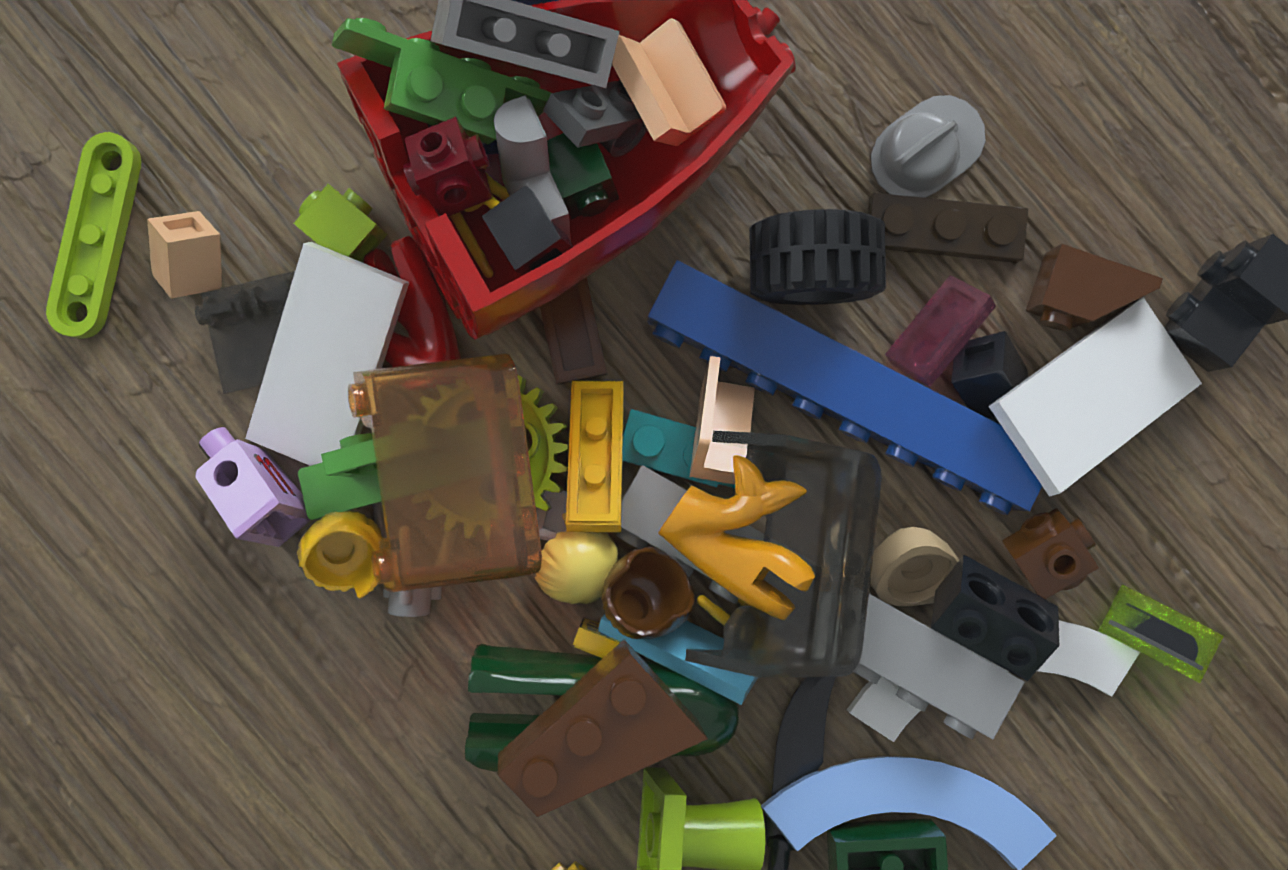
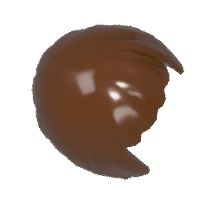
[601,547,695,639]

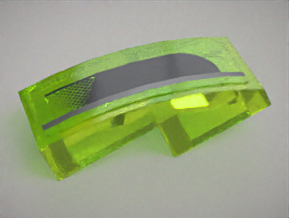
[1098,584,1224,683]

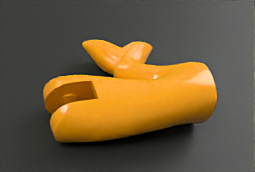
[658,455,815,621]

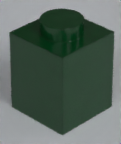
[547,133,620,219]

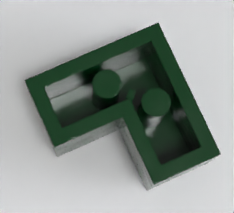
[827,818,948,870]

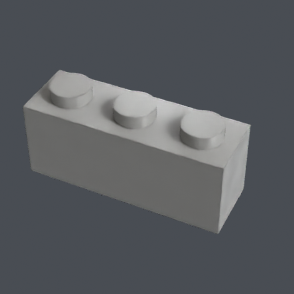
[430,0,620,88]

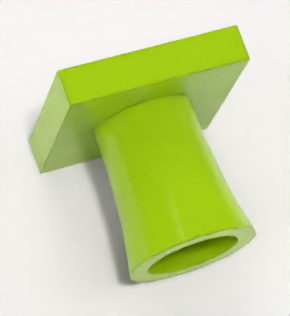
[637,767,765,870]

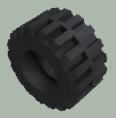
[749,209,886,305]

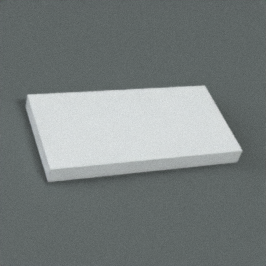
[245,242,409,466]
[989,297,1202,497]

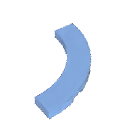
[761,756,1057,870]

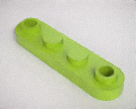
[46,132,142,339]

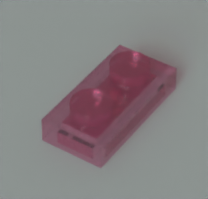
[885,275,996,387]

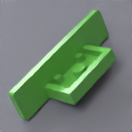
[332,18,551,144]
[298,416,509,520]

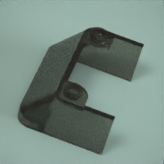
[685,430,882,678]

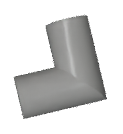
[494,95,571,241]

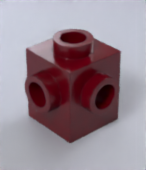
[403,117,493,216]

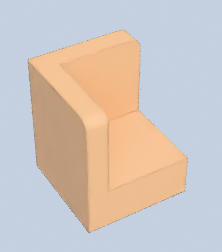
[147,211,222,299]

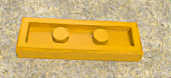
[566,381,624,532]

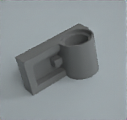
[543,80,648,157]

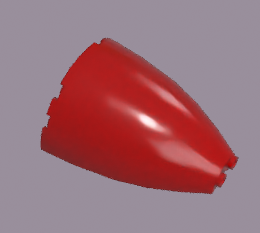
[337,0,796,340]

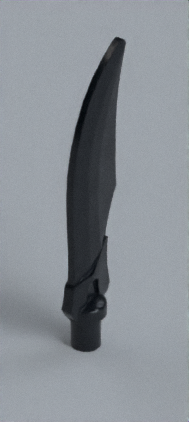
[764,654,845,870]

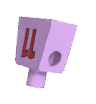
[195,427,311,547]

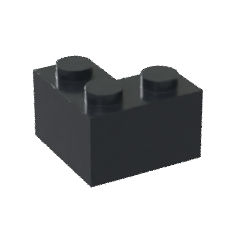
[1164,234,1288,372]

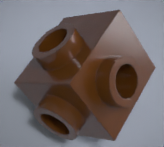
[1002,508,1099,599]

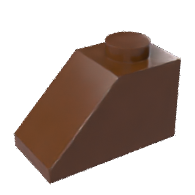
[1026,244,1163,331]

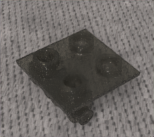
[194,271,295,394]

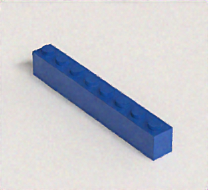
[647,260,1042,515]

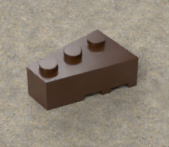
[497,640,708,817]

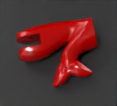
[363,236,462,390]

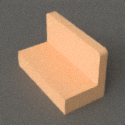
[612,18,726,146]
[689,356,755,485]

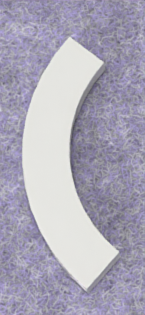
[846,620,1140,742]

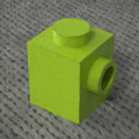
[293,184,387,263]

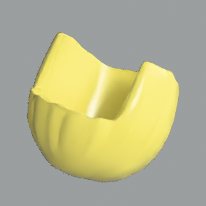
[534,513,618,604]

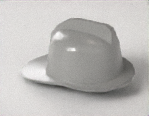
[871,95,986,198]

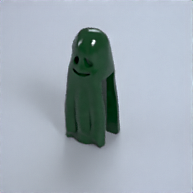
[465,644,739,772]

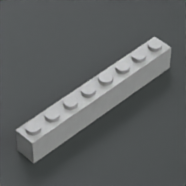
[616,465,1025,739]

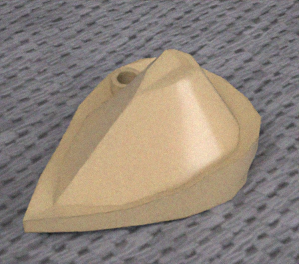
[865,527,959,606]

